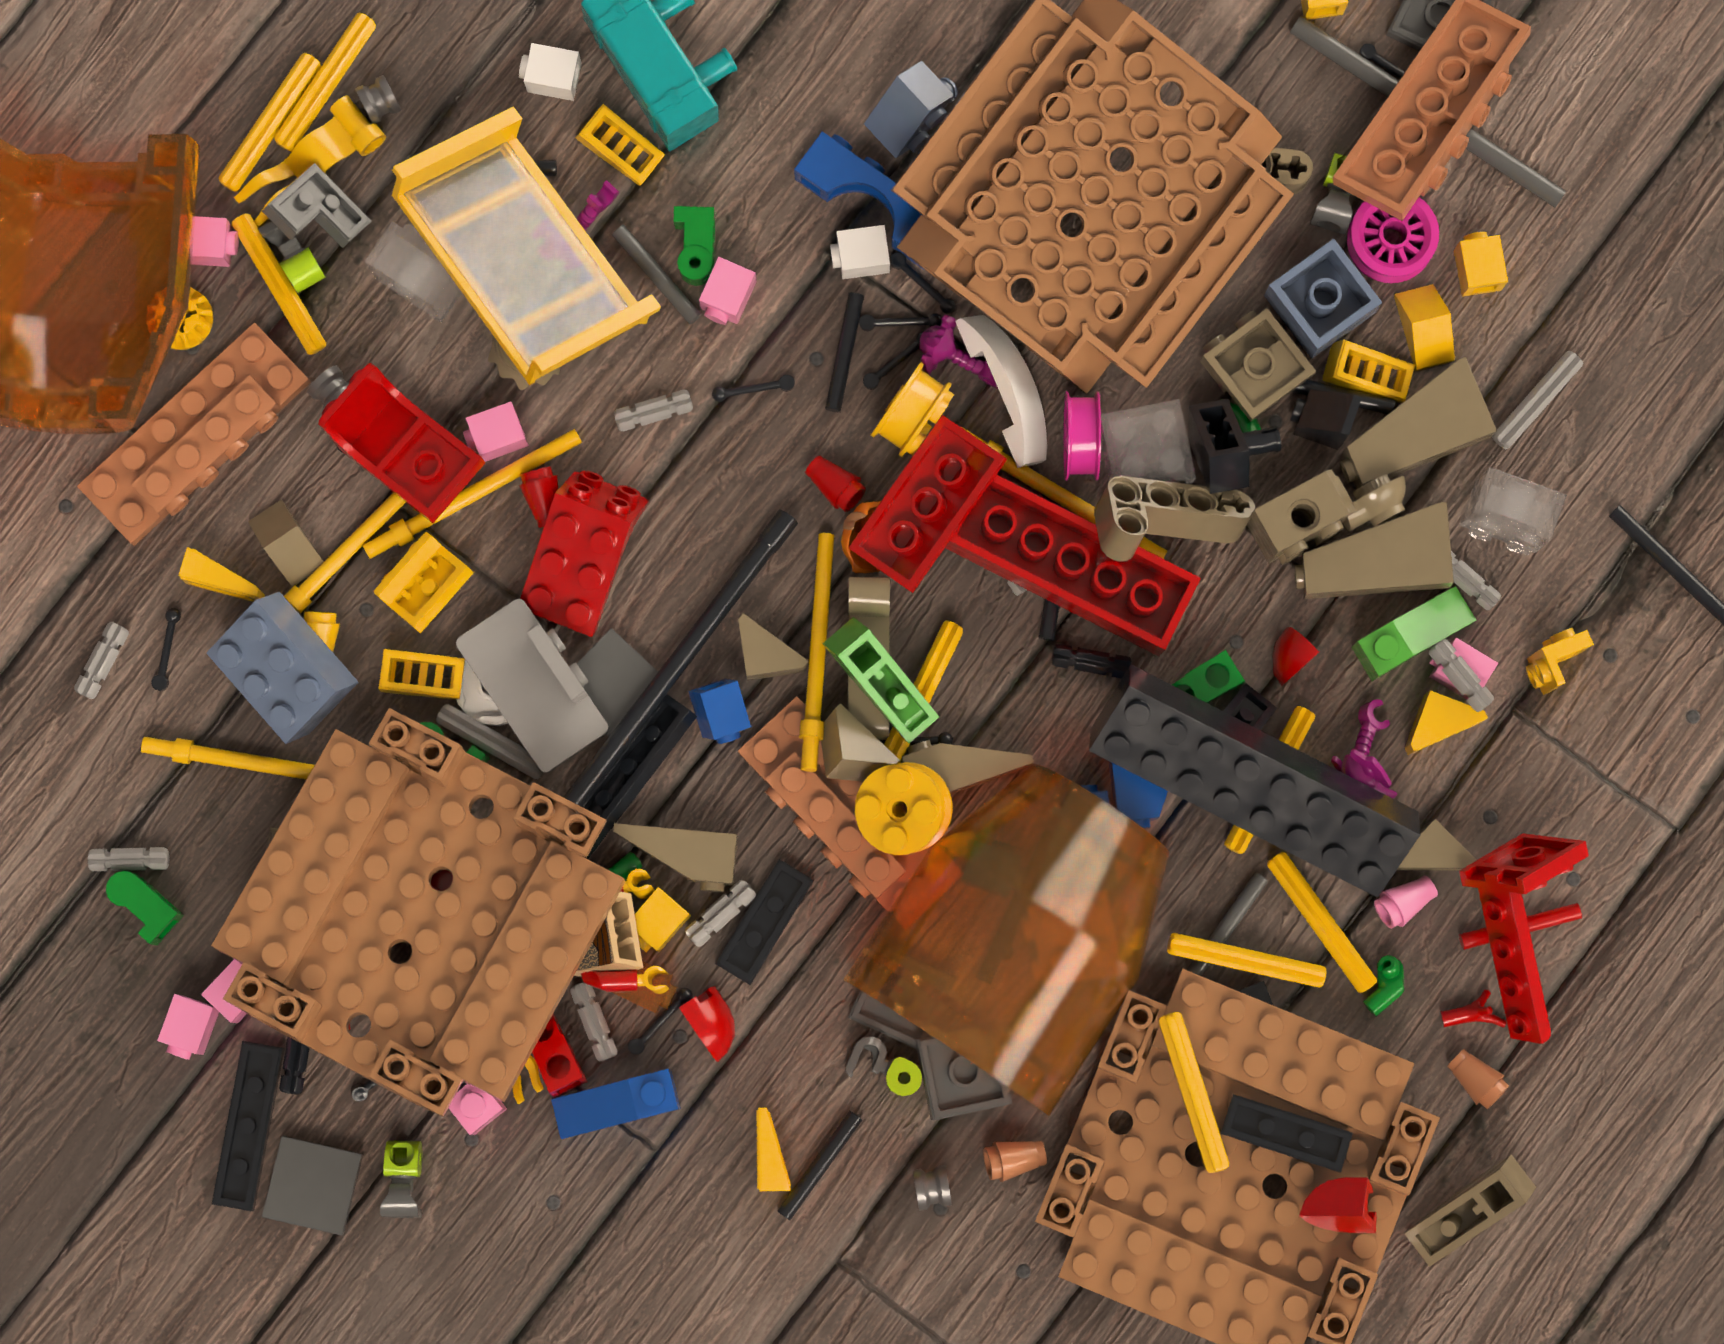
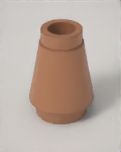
[1447,1049,1509,1110]
[983,1141,1047,1182]

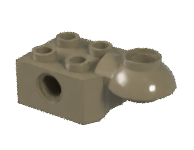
[1247,469,1406,565]

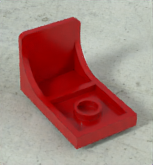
[318,363,486,523]
[520,470,648,637]

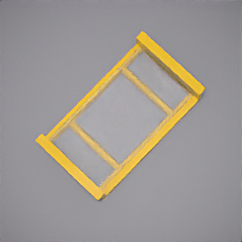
[392,106,661,386]

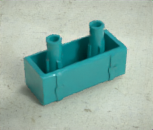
[581,0,738,151]

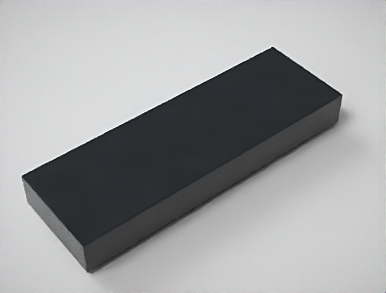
[715,859,814,985]
[1221,1094,1353,1173]

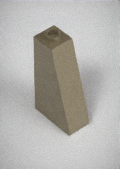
[1340,357,1497,490]
[1294,502,1454,599]

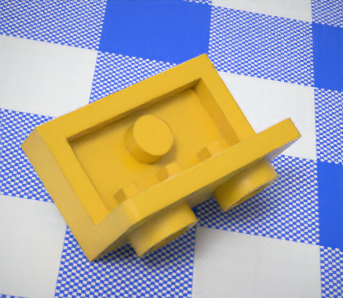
[374,532,474,634]
[1526,628,1594,695]

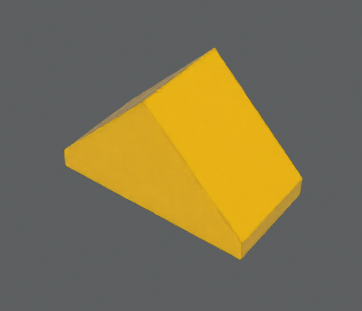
[1394,284,1455,371]
[1405,690,1488,755]

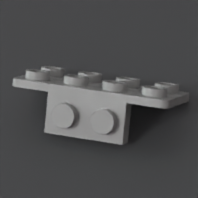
[456,599,609,773]

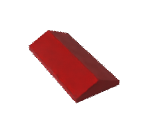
[849,415,1007,593]

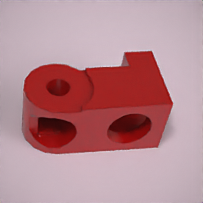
[532,1013,588,1098]

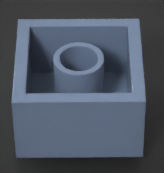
[1264,239,1382,359]

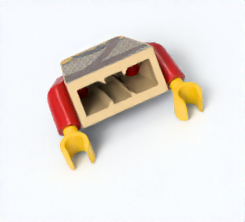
[574,869,669,994]

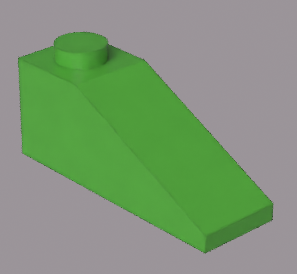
[1351,586,1477,682]
[822,617,939,743]

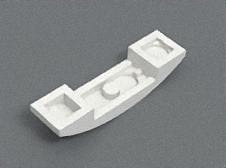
[955,315,1047,468]

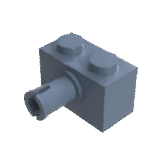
[864,61,958,158]

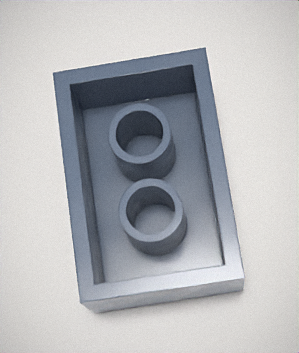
[206,592,359,744]

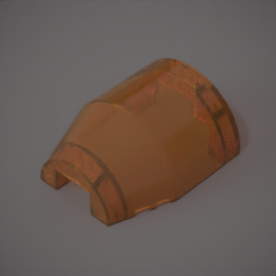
[0,134,201,434]
[843,764,1170,1117]

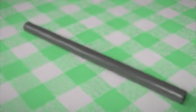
[1290,16,1566,208]

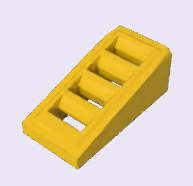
[575,104,665,186]
[1322,339,1415,403]
[178,547,265,602]
[378,649,465,699]
[756,1108,791,1191]

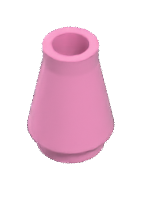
[1374,875,1438,929]

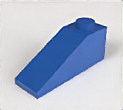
[551,1069,681,1139]

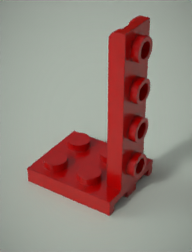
[1459,833,1589,1044]

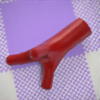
[1440,989,1507,1028]

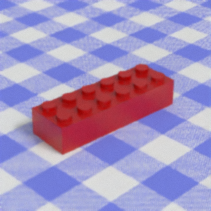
[945,475,1201,656]

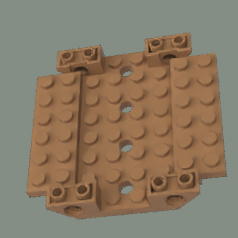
[891,0,1294,394]
[211,708,626,1117]
[1035,969,1440,1344]

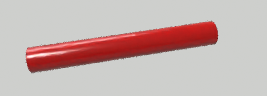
[1459,903,1582,950]

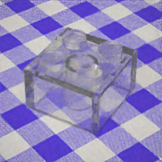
[365,221,462,323]
[1101,399,1196,484]
[1460,467,1567,555]

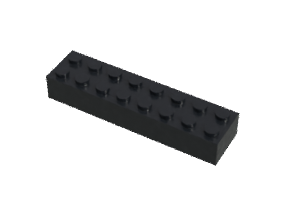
[1089,664,1421,898]

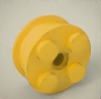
[870,362,954,457]
[855,762,953,855]

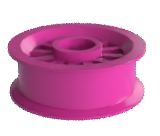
[1347,197,1439,283]
[1063,391,1101,481]

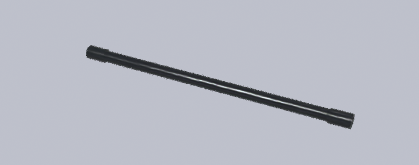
[563,509,798,807]

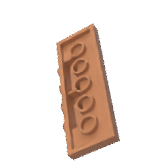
[1333,0,1531,221]
[77,322,311,546]
[738,696,964,930]

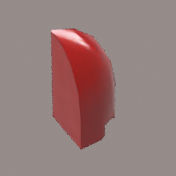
[1272,627,1319,686]
[679,986,735,1063]
[1299,1177,1377,1233]

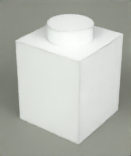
[519,43,582,101]
[830,225,890,279]

